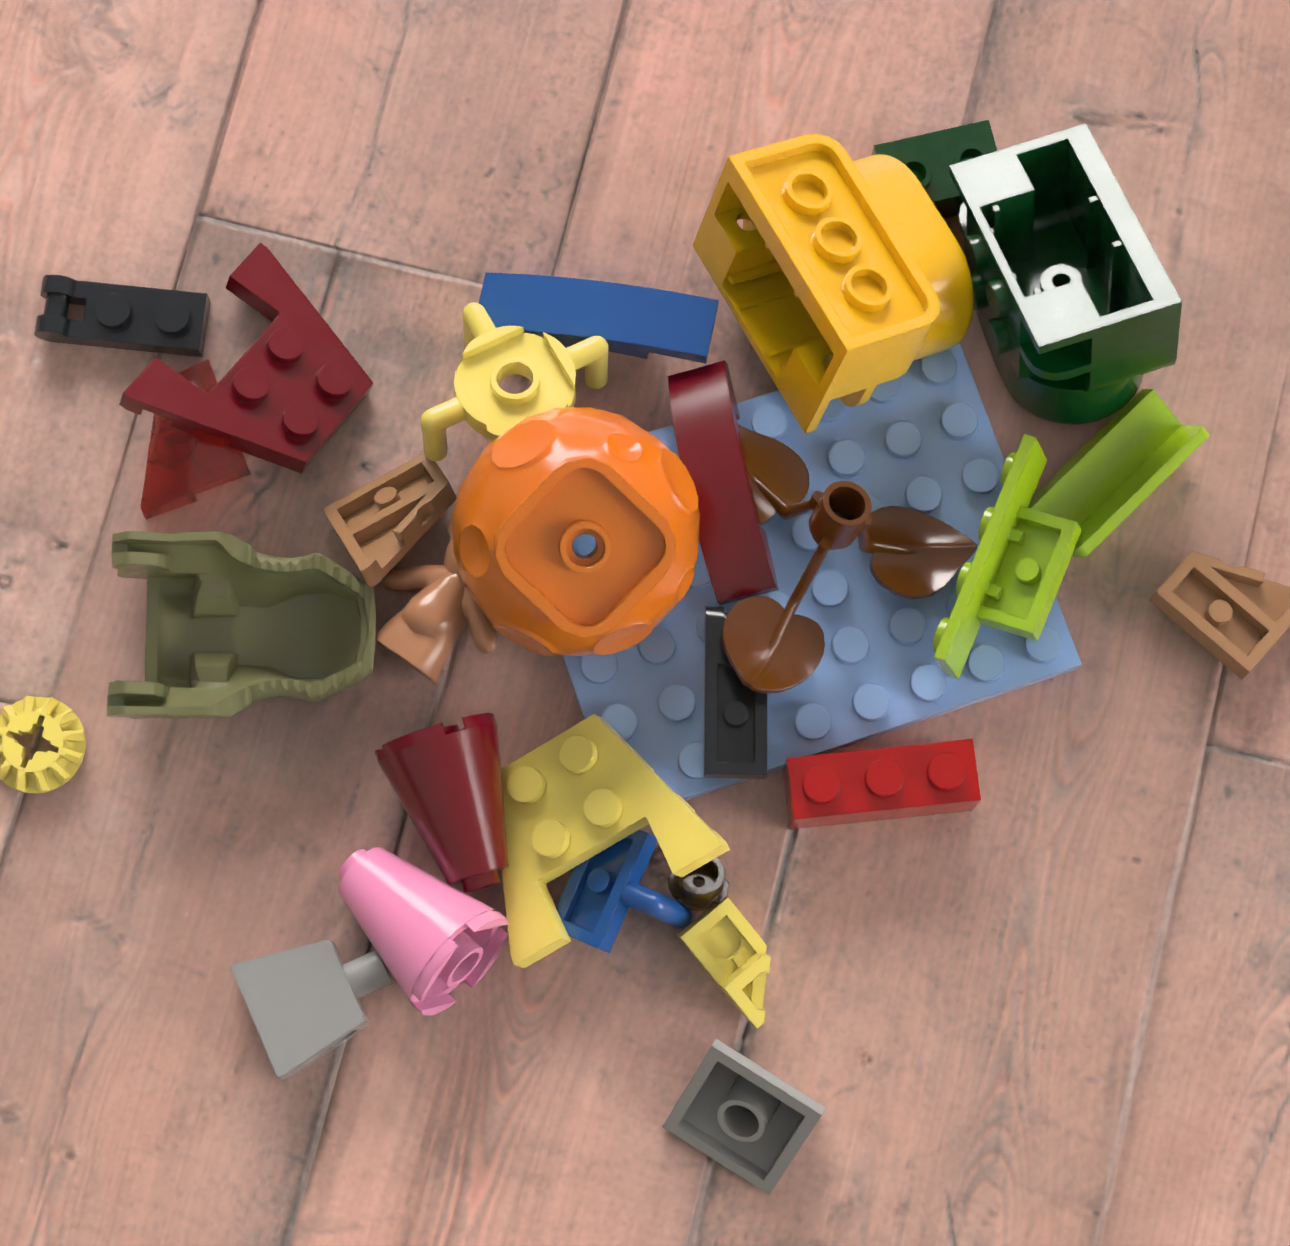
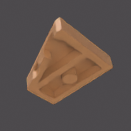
[323,453,457,588]
[1149,551,1290,679]

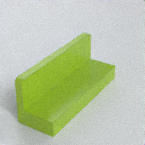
[1028,389,1210,558]

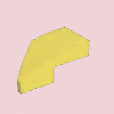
[677,897,771,1029]

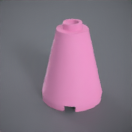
[338,847,509,1016]

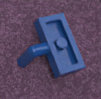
[556,829,692,953]

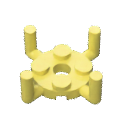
[421,302,609,461]

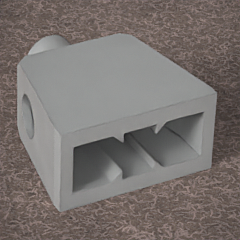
[231,940,393,1080]

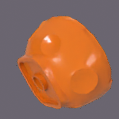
[452,407,700,657]

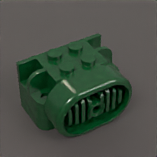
[949,123,1182,425]

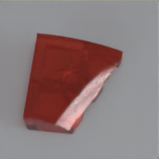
[140,359,251,520]

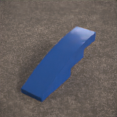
[479,272,719,364]

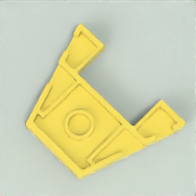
[501,714,730,968]

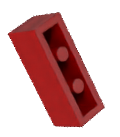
[782,739,981,830]

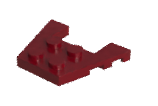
[119,242,373,474]

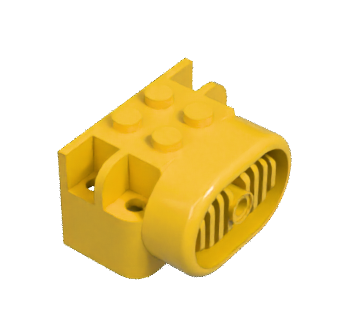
[692,134,974,434]

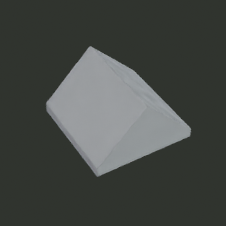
[662,1039,826,1195]

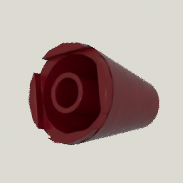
[375,713,509,893]

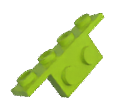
[933,434,1082,679]

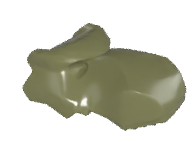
[107,531,376,719]

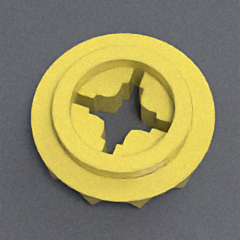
[0,695,86,794]

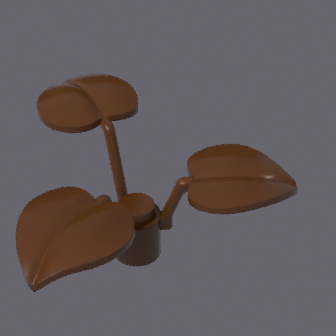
[721,424,977,693]

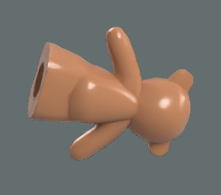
[376,519,498,684]

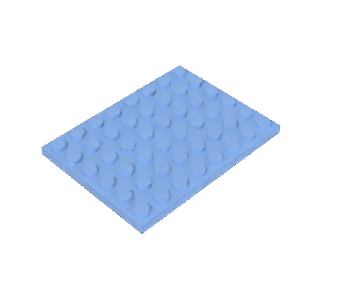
[562,343,1082,801]

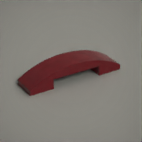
[668,360,779,606]

